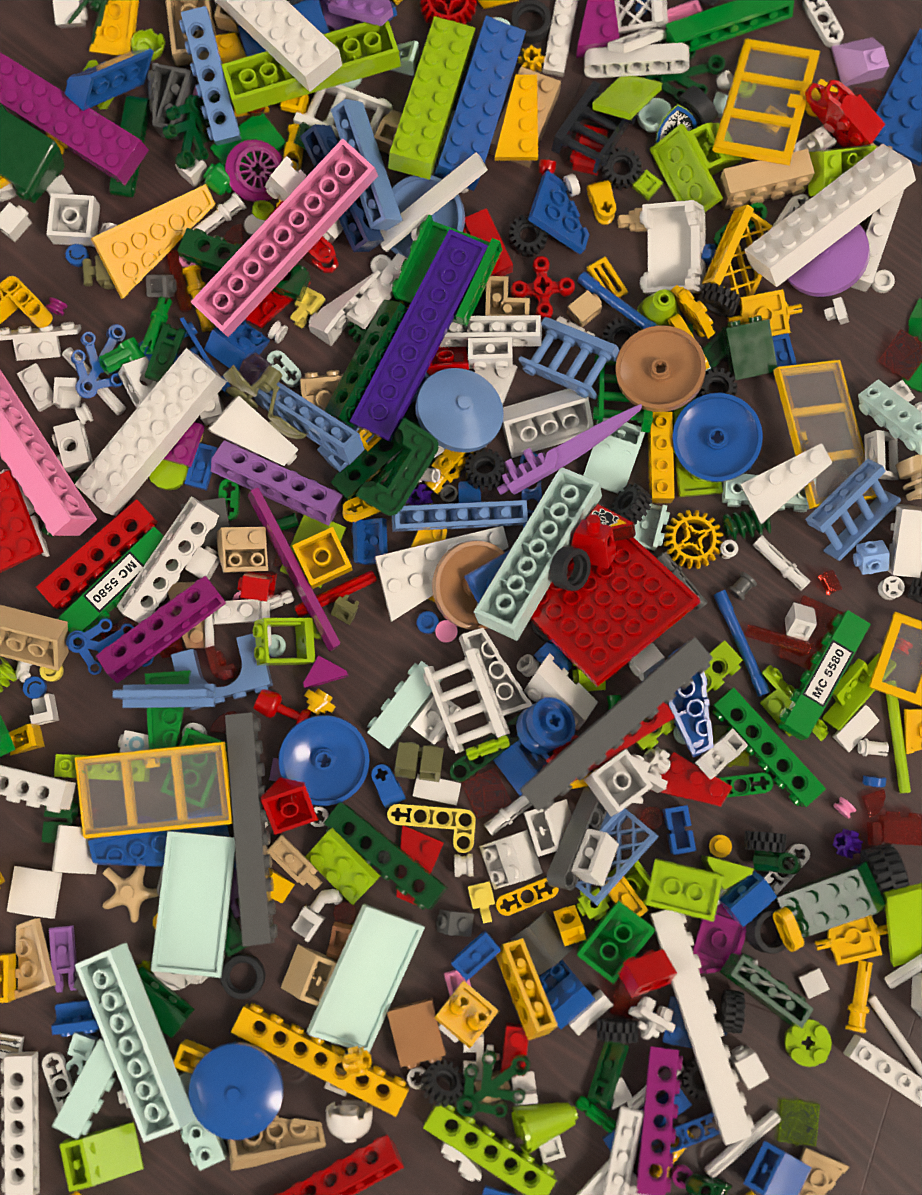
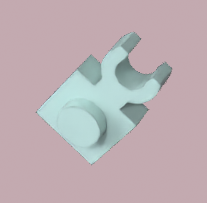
[66,1031,98,1075]

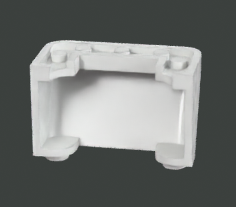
[640,200,705,294]

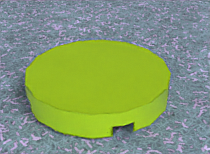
[149,460,189,491]

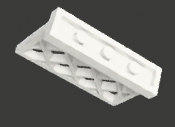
[615,0,668,34]

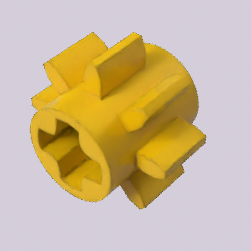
[518,45,545,71]
[342,1046,372,1077]

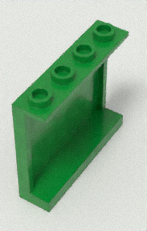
[392,214,502,327]

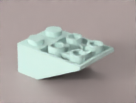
[583,418,645,494]

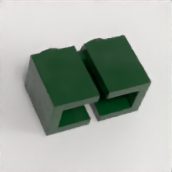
[42,796,80,843]

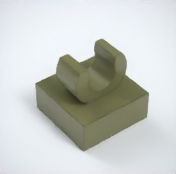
[331,595,359,625]

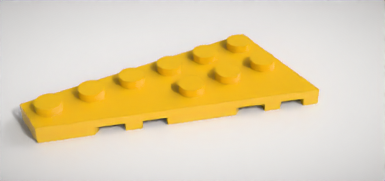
[91,184,215,299]

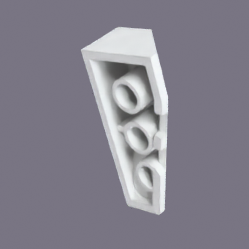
[308,270,381,346]

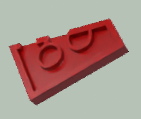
[245,274,311,329]
[651,752,733,807]
[396,825,444,906]

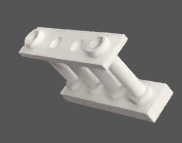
[294,85,393,142]
[423,648,510,753]

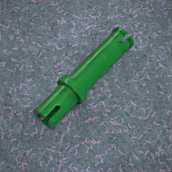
[140,296,172,355]

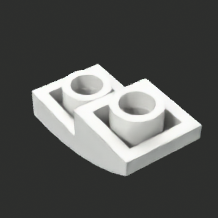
[632,754,668,793]
[441,1142,482,1181]

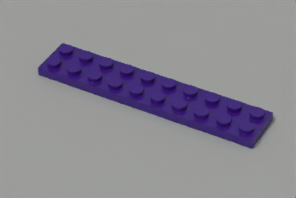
[350,229,488,442]

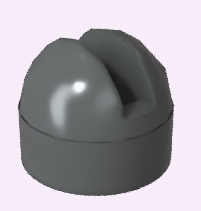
[440,485,459,504]

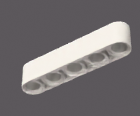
[584,43,689,78]

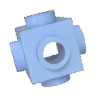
[853,540,890,575]

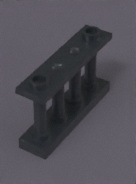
[551,80,639,174]

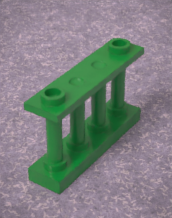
[593,354,653,433]

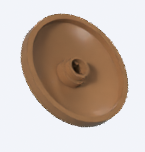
[616,326,706,412]
[432,541,505,630]

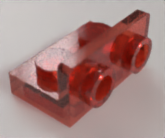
[205,646,238,681]

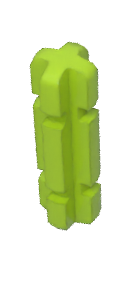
[466,735,510,760]

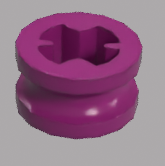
[45,297,68,316]
[671,1164,692,1188]

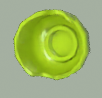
[130,29,165,61]

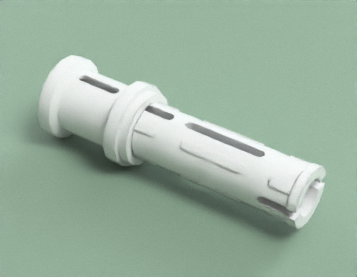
[192,192,246,235]

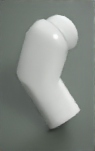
[15,661,33,683]
[310,889,343,913]

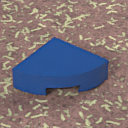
[702,243,716,266]

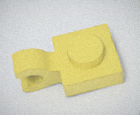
[290,287,326,328]
[468,881,495,923]

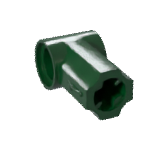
[753,850,801,875]

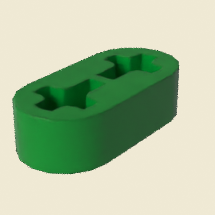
[219,479,240,521]

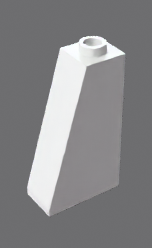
[208,396,298,466]

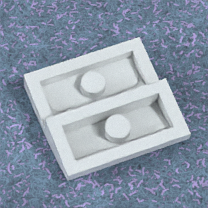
[52,825,100,874]
[7,866,62,918]

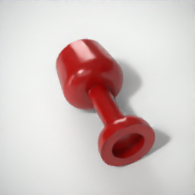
[253,689,312,724]

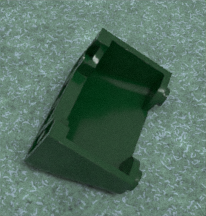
[0,108,65,204]
[355,418,439,516]

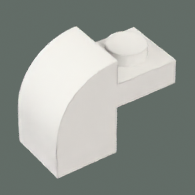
[695,729,748,780]

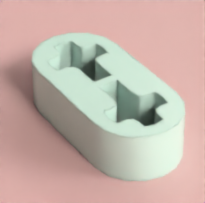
[267,350,302,387]

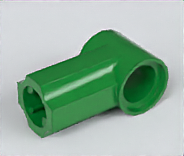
[98,337,146,375]

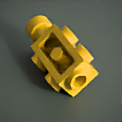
[424,449,479,495]

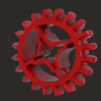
[420,0,477,25]

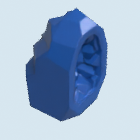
[533,640,572,671]

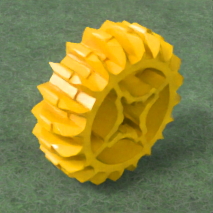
[663,510,723,569]

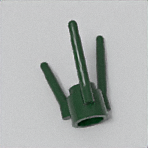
[68,0,109,44]

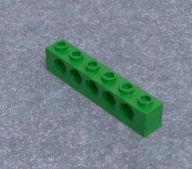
[711,687,826,807]

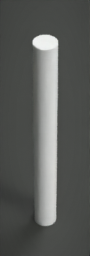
[867,995,922,1078]

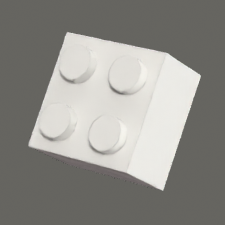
[47,193,100,246]
[584,749,653,816]

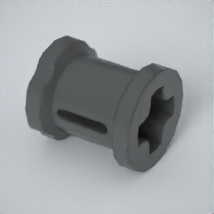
[727,572,757,601]

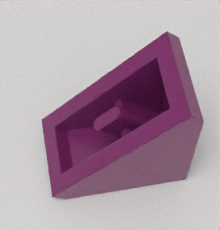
[303,655,349,689]

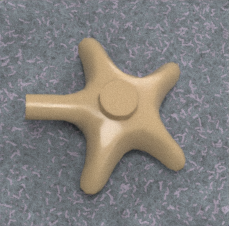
[103,866,159,923]

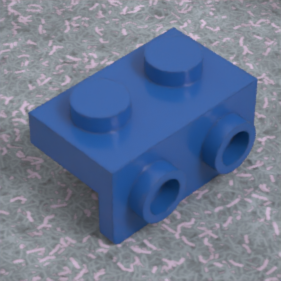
[351,518,388,565]
[51,1000,99,1037]

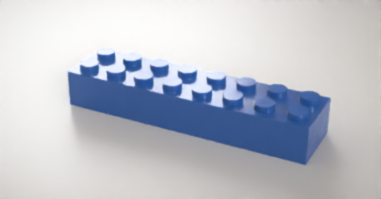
[434,16,526,191]

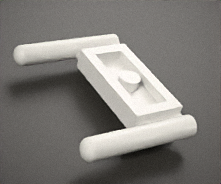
[204,599,272,651]

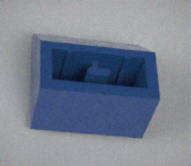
[204,320,270,373]
[493,740,549,796]
[539,960,595,1029]
[744,1141,812,1195]

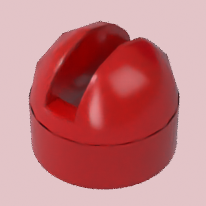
[539,159,556,175]

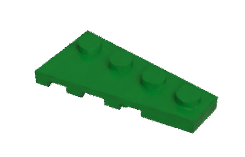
[145,670,191,764]

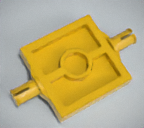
[670,285,715,339]
[728,289,802,336]
[814,915,888,965]

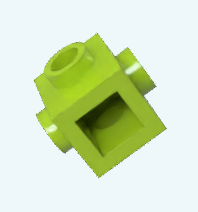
[576,886,610,920]

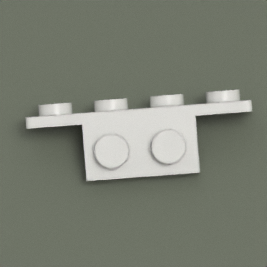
[0,322,81,361]

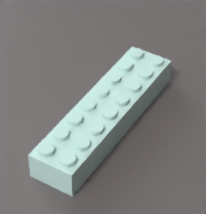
[474,468,602,641]
[75,943,195,1142]

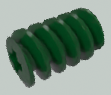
[722,509,771,541]

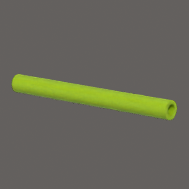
[884,681,911,793]

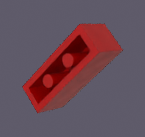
[463,208,513,276]

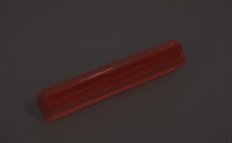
[166,250,192,312]
[746,625,812,655]

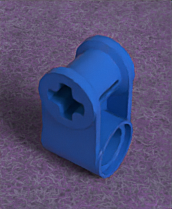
[371,764,406,809]

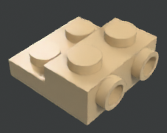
[300,370,343,411]

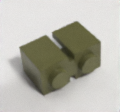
[395,742,444,782]

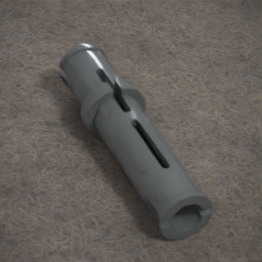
[657,551,708,611]

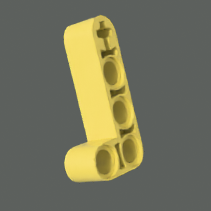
[387,804,475,853]

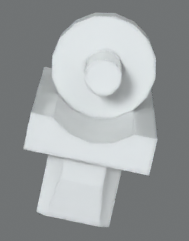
[794,126,836,152]
[628,997,675,1040]
[463,1034,500,1080]

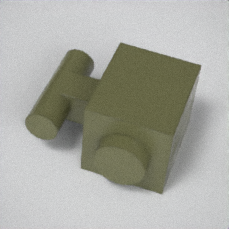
[83,255,116,289]

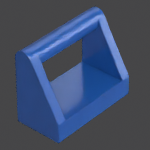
[451,930,501,981]

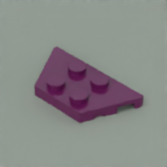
[692,903,747,974]

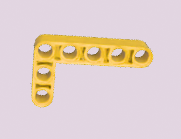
[0,276,52,328]

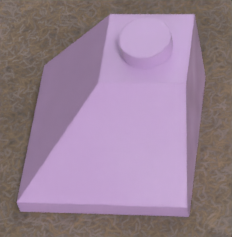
[831,37,889,86]

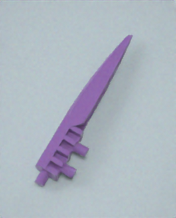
[497,404,642,495]

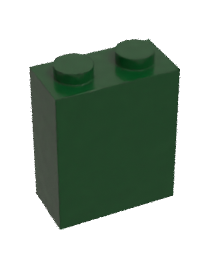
[721,315,777,380]

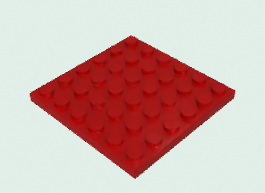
[530,527,700,687]

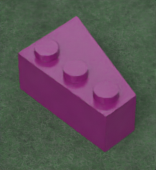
[576,0,620,58]

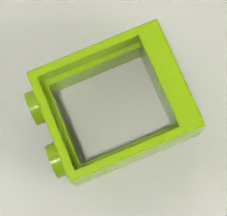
[253,618,315,666]

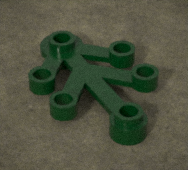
[645,50,725,104]
[163,95,210,170]
[456,1050,531,1118]

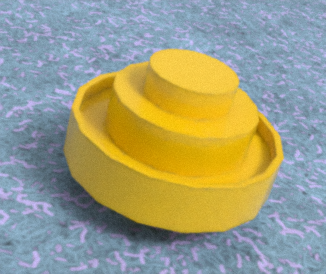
[304,689,336,715]

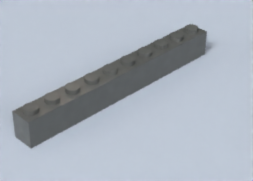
[519,637,713,812]
[225,712,278,946]

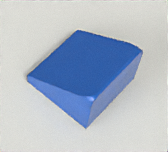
[458,481,481,503]

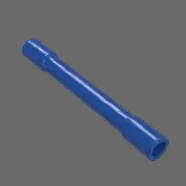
[577,272,659,329]
[713,590,771,697]

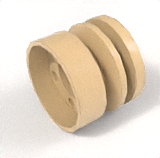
[895,454,922,501]

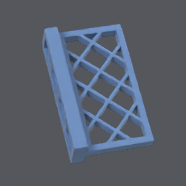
[113,684,215,708]
[576,808,658,906]

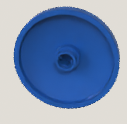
[673,393,763,482]
[279,715,369,806]
[189,1042,283,1140]

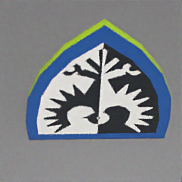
[656,104,697,144]

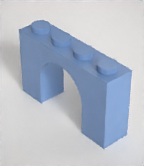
[171,634,273,710]

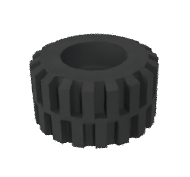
[860,843,909,902]

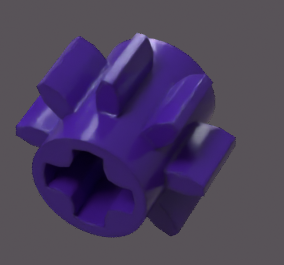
[406,484,433,506]
[833,829,863,858]

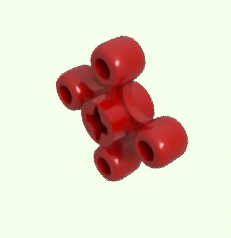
[510,256,575,321]

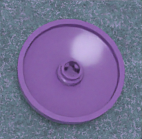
[787,224,870,297]

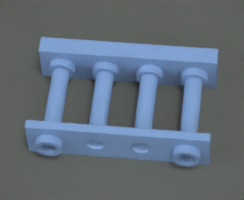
[518,317,620,400]
[805,459,901,561]

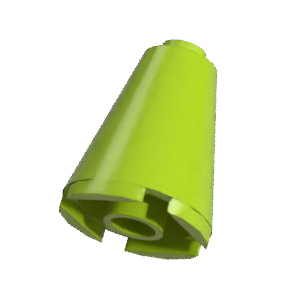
[637,289,680,330]
[511,1102,578,1154]

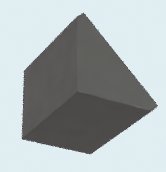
[510,911,573,975]

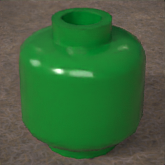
[203,163,233,195]

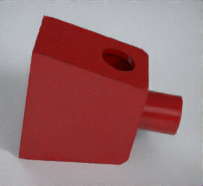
[571,515,616,569]

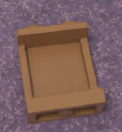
[387,998,446,1069]

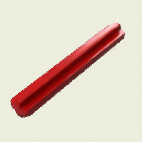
[294,571,377,617]

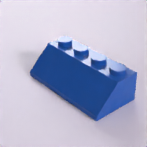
[65,49,154,111]

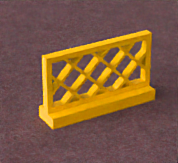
[702,204,773,305]

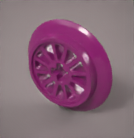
[225,140,283,202]

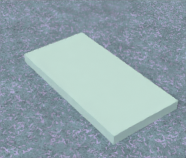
[151,831,236,978]
[306,904,425,1052]

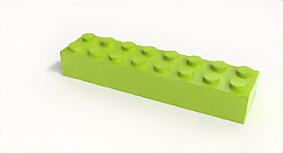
[388,16,475,180]
[221,20,401,115]

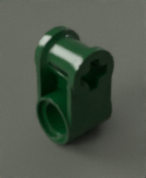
[685,1174,732,1195]

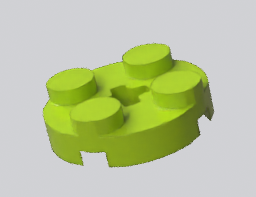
[784,1019,832,1067]

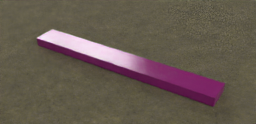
[248,487,340,652]

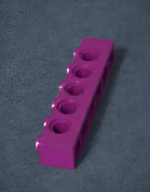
[96,575,226,683]
[636,1047,682,1195]

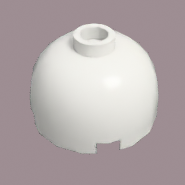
[326,1100,372,1143]

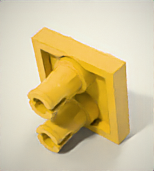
[434,981,498,1048]

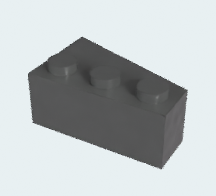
[152,63,199,141]

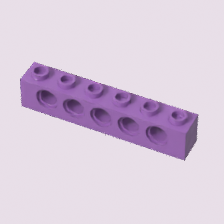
[211,440,343,526]

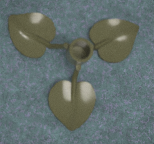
[223,365,307,439]

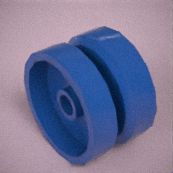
[516,697,576,754]

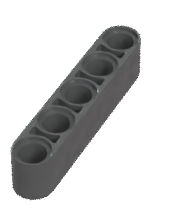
[547,787,607,890]

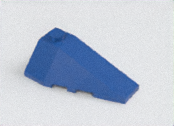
[651,672,714,757]

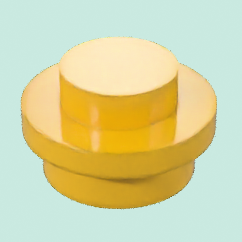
[709,835,732,858]

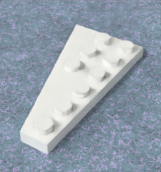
[375,526,508,621]

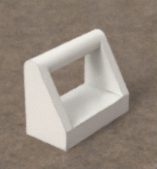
[864,430,898,480]

